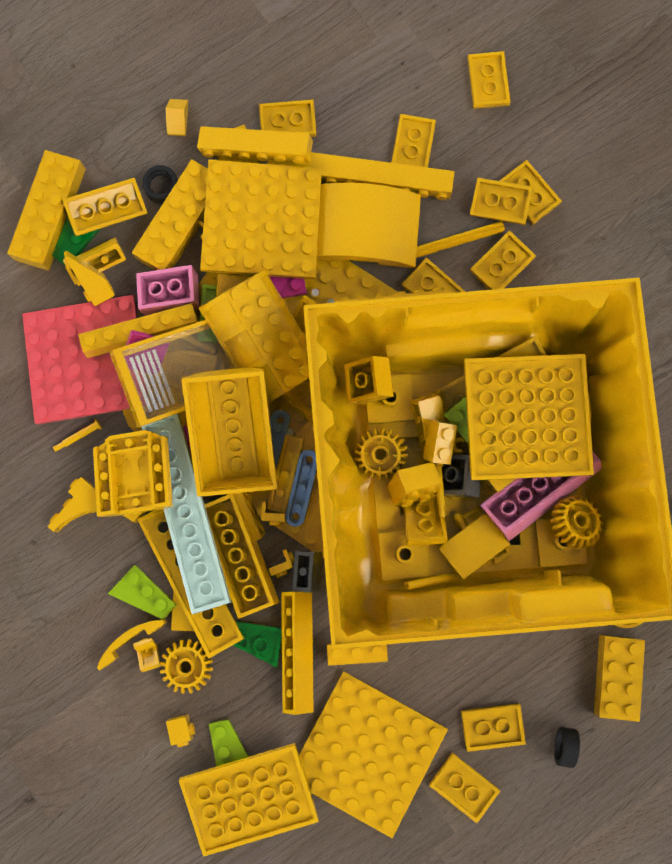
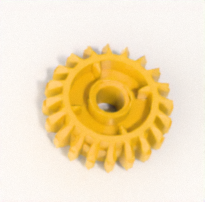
[354,427,408,480]
[550,495,604,549]
[160,639,213,694]

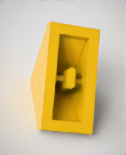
[165,99,189,136]

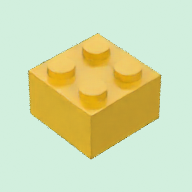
[344,356,394,404]
[387,462,442,507]

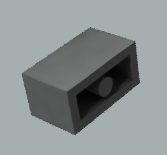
[292,550,322,593]

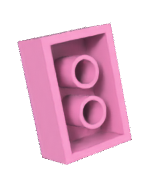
[136,265,200,316]

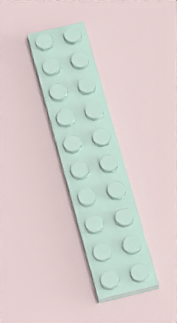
[141,414,231,614]

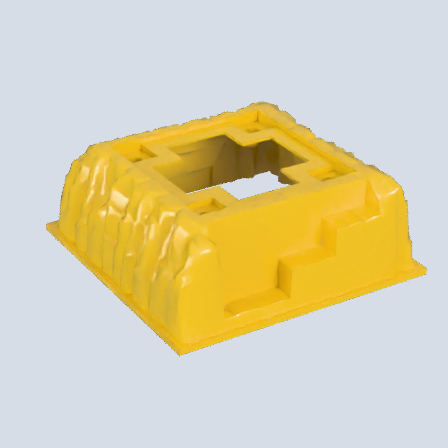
[303,278,672,649]

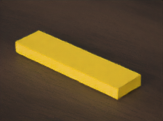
[267,434,305,514]

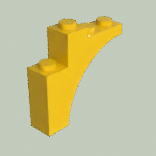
[48,477,146,532]

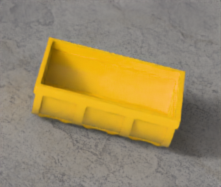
[199,269,309,404]
[181,367,277,497]

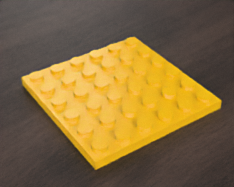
[200,160,322,280]
[464,354,594,481]
[299,671,448,838]

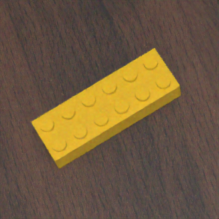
[7,150,86,271]
[132,159,208,271]
[204,493,280,619]

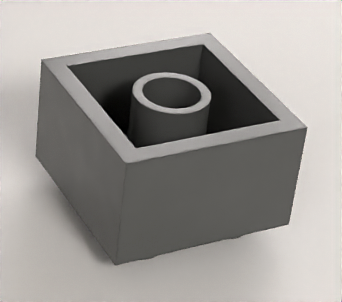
[434,455,481,497]

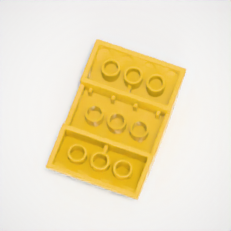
[317,183,421,268]

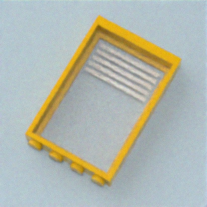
[110,320,235,428]

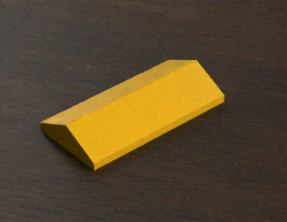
[62,178,148,236]

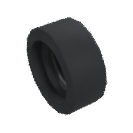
[142,165,178,203]
[554,727,580,768]

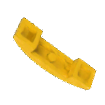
[97,619,168,670]

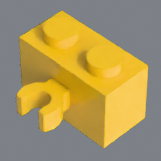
[423,420,464,465]

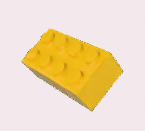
[594,635,645,722]

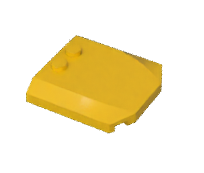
[93,430,173,517]

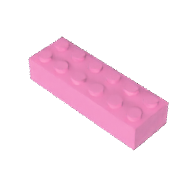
[480,451,602,541]

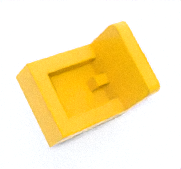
[258,501,286,526]
[269,549,295,578]
[133,638,161,672]

